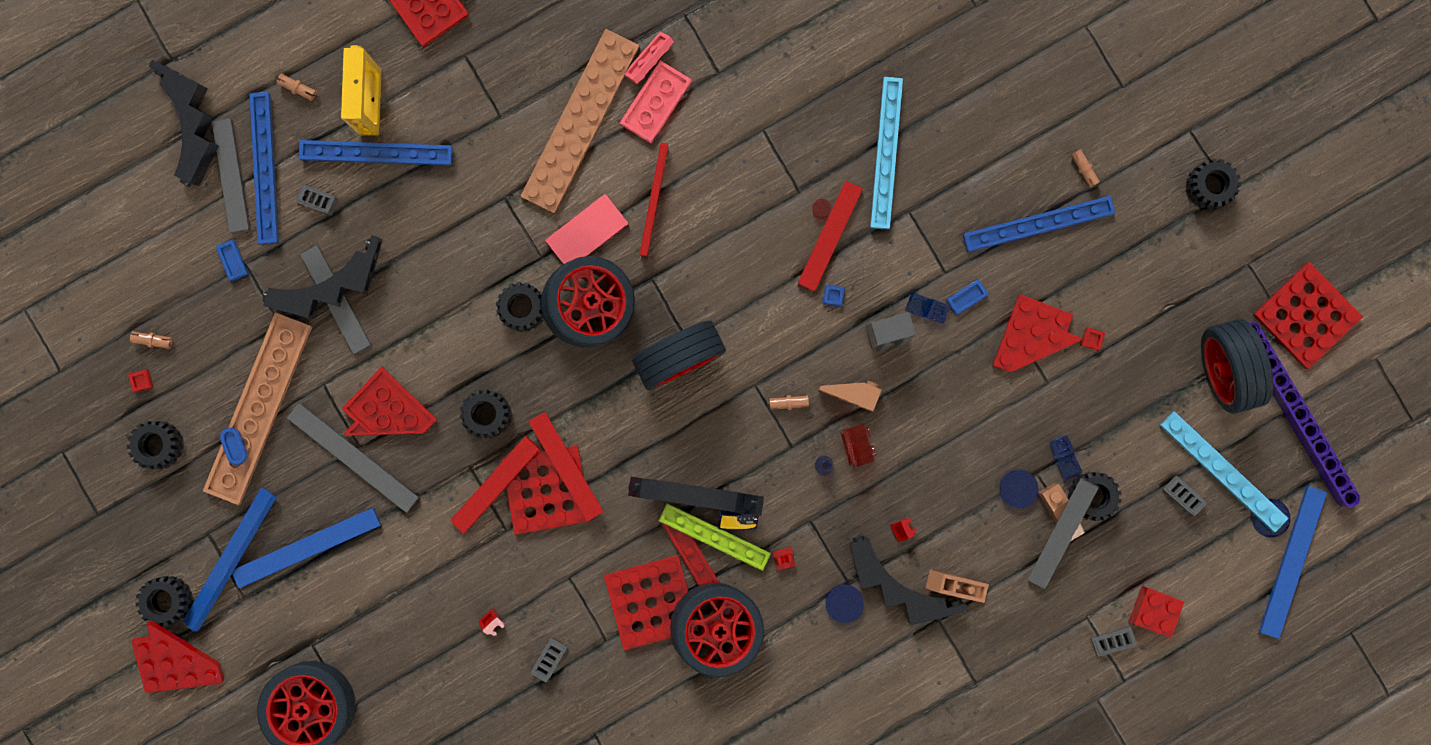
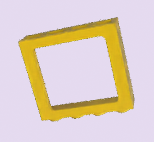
[341,45,381,136]

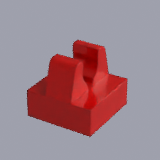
[890,518,916,542]
[773,547,796,571]
[478,608,504,636]

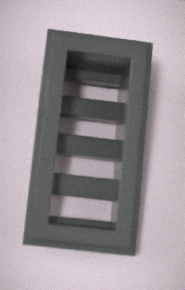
[296,185,339,216]
[1163,475,1207,517]
[1091,626,1137,657]
[530,638,568,683]

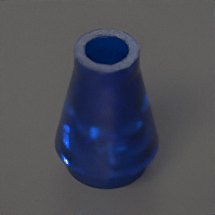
[815,456,834,475]

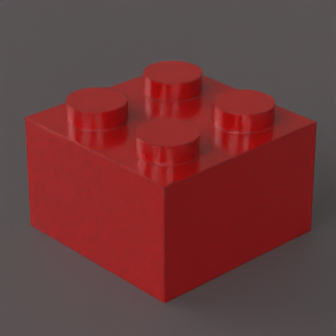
[1128,586,1185,638]

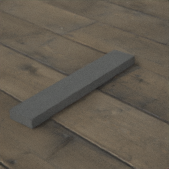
[212,118,250,233]
[300,245,372,354]
[1028,478,1099,589]

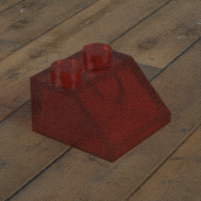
[840,424,876,468]

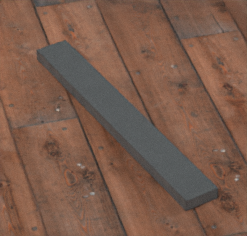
[287,403,420,513]

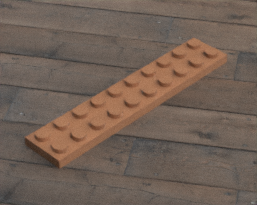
[520,29,640,214]
[203,312,312,505]

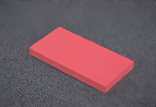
[620,60,692,144]
[545,194,629,264]

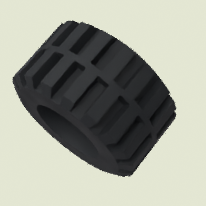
[1186,159,1241,210]
[496,282,543,332]
[460,389,511,438]
[127,421,184,469]
[1068,472,1122,521]
[135,576,193,626]

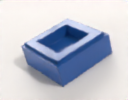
[822,285,845,307]

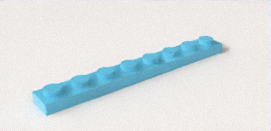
[870,77,903,230]
[1159,411,1289,532]

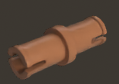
[276,73,317,101]
[1071,149,1100,188]
[130,331,173,349]
[770,395,809,410]

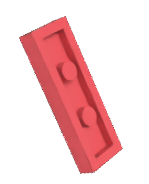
[625,32,674,84]

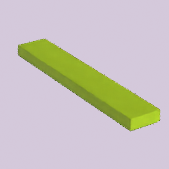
[658,503,771,571]

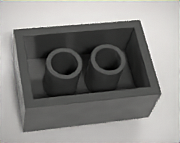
[866,312,916,352]

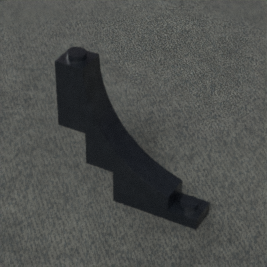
[149,60,219,187]
[263,235,383,319]
[628,476,764,516]
[849,535,968,625]

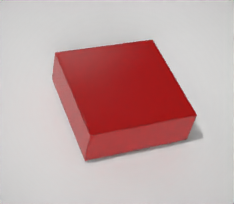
[1080,327,1105,351]
[128,369,154,393]

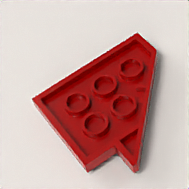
[390,0,470,48]
[992,294,1082,372]
[341,367,438,436]
[131,621,224,693]

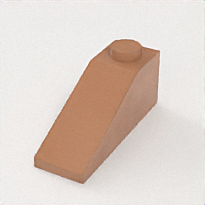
[818,381,881,412]
[1038,483,1085,542]
[926,570,989,603]

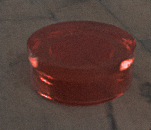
[812,199,831,219]

